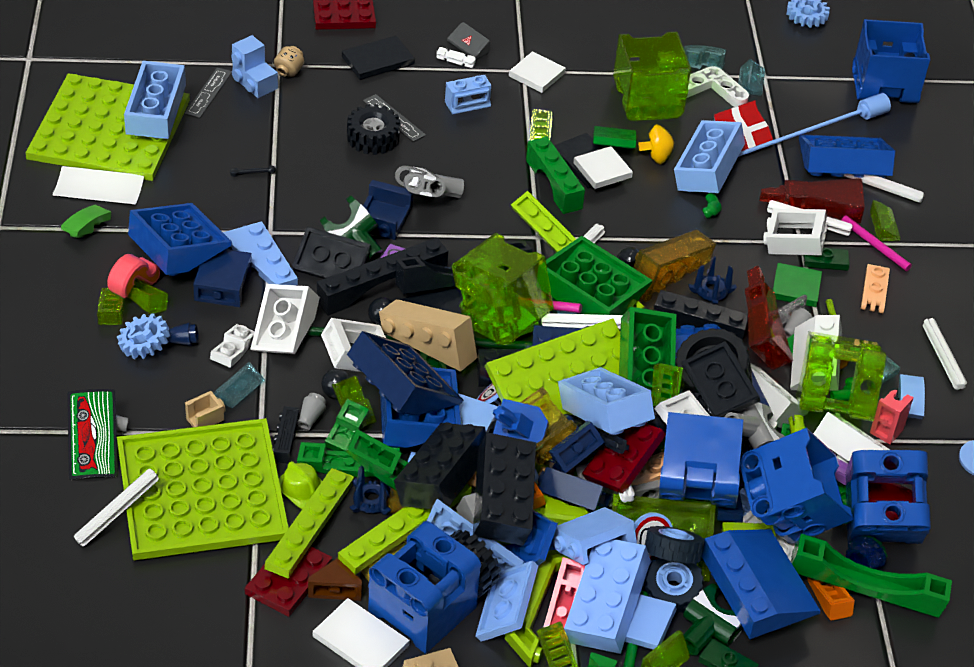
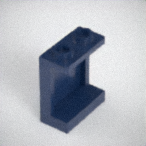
[363,180,413,240]
[193,249,252,307]
[535,415,605,473]

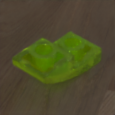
[332,376,376,427]

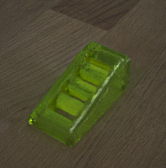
[529,109,553,141]
[128,280,168,314]
[97,288,125,325]
[652,363,683,406]
[537,622,578,667]

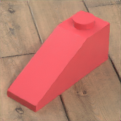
[542,557,586,641]

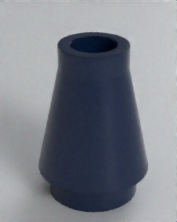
[167,322,199,346]

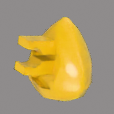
[638,124,674,165]

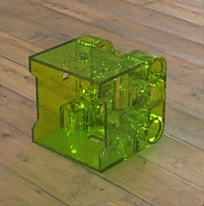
[613,32,691,121]
[452,232,554,345]
[796,331,886,422]

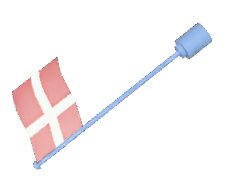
[714,93,891,157]

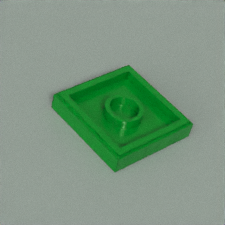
[593,126,636,149]
[771,263,822,307]

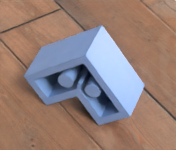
[231,35,278,98]

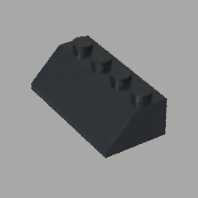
[654,290,752,341]

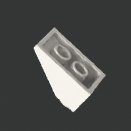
[251,284,320,354]

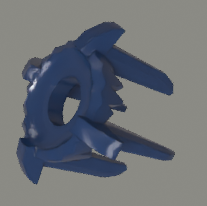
[688,256,737,305]
[349,466,391,514]

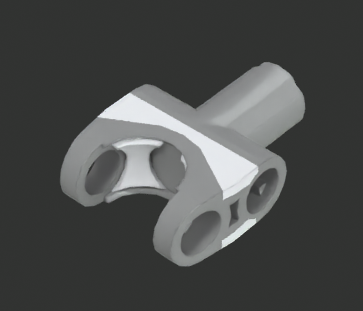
[395,166,464,198]
[725,402,785,449]

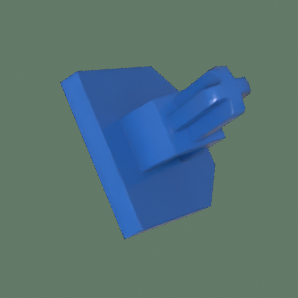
[493,399,549,451]
[513,510,558,566]

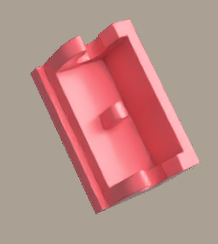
[870,390,914,445]

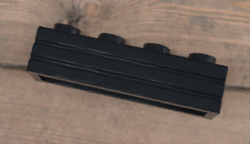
[272,406,299,464]

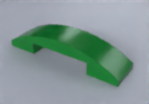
[297,442,400,477]

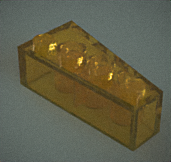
[633,229,716,302]

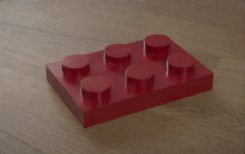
[313,0,376,30]
[582,423,666,494]
[245,546,332,617]

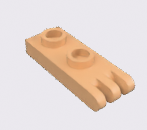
[860,264,890,314]

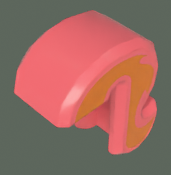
[107,254,160,298]

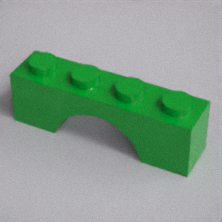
[526,136,585,214]

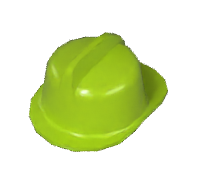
[279,461,322,509]

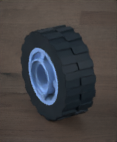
[645,526,705,564]
[645,557,704,614]

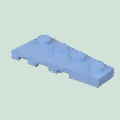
[223,221,298,286]
[427,499,524,571]

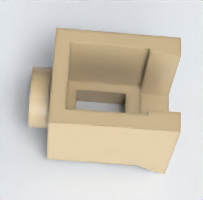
[185,391,226,427]

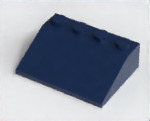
[347,331,464,415]

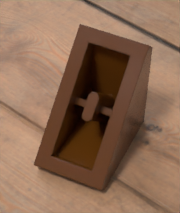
[308,558,362,601]

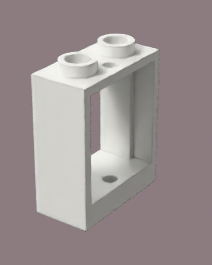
[764,209,828,255]
[321,318,386,372]

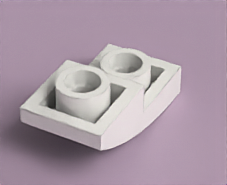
[210,324,255,368]

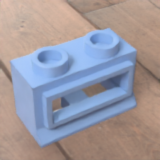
[445,75,491,115]

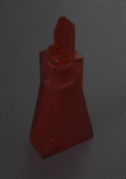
[759,178,865,223]
[745,266,793,370]

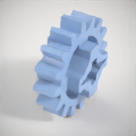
[786,0,830,28]
[117,314,170,359]

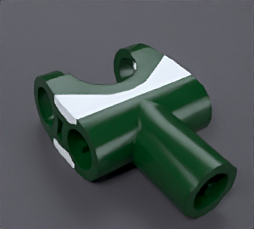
[320,195,383,263]
[679,583,743,656]

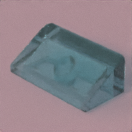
[738,59,765,96]
[213,362,265,408]

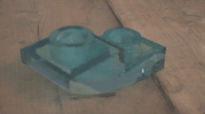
[681,45,727,69]

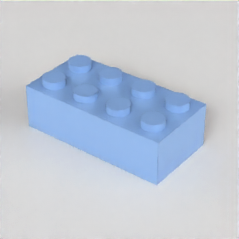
[124,61,186,139]
[674,120,745,193]
[558,367,655,435]
[564,539,651,654]

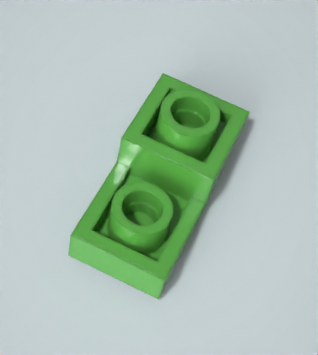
[61,205,111,238]

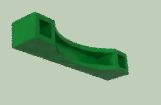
[791,534,952,618]

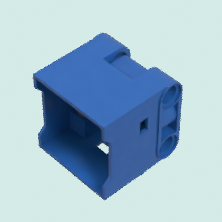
[852,19,930,103]
[659,412,744,509]
[740,427,854,544]
[845,450,931,544]
[368,521,481,654]

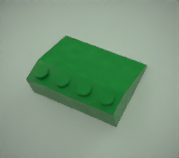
[535,236,653,315]

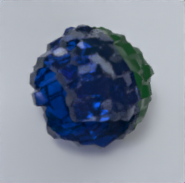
[846,536,888,570]

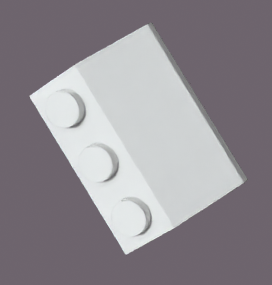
[790,315,842,391]
[751,364,810,428]
[813,412,890,464]

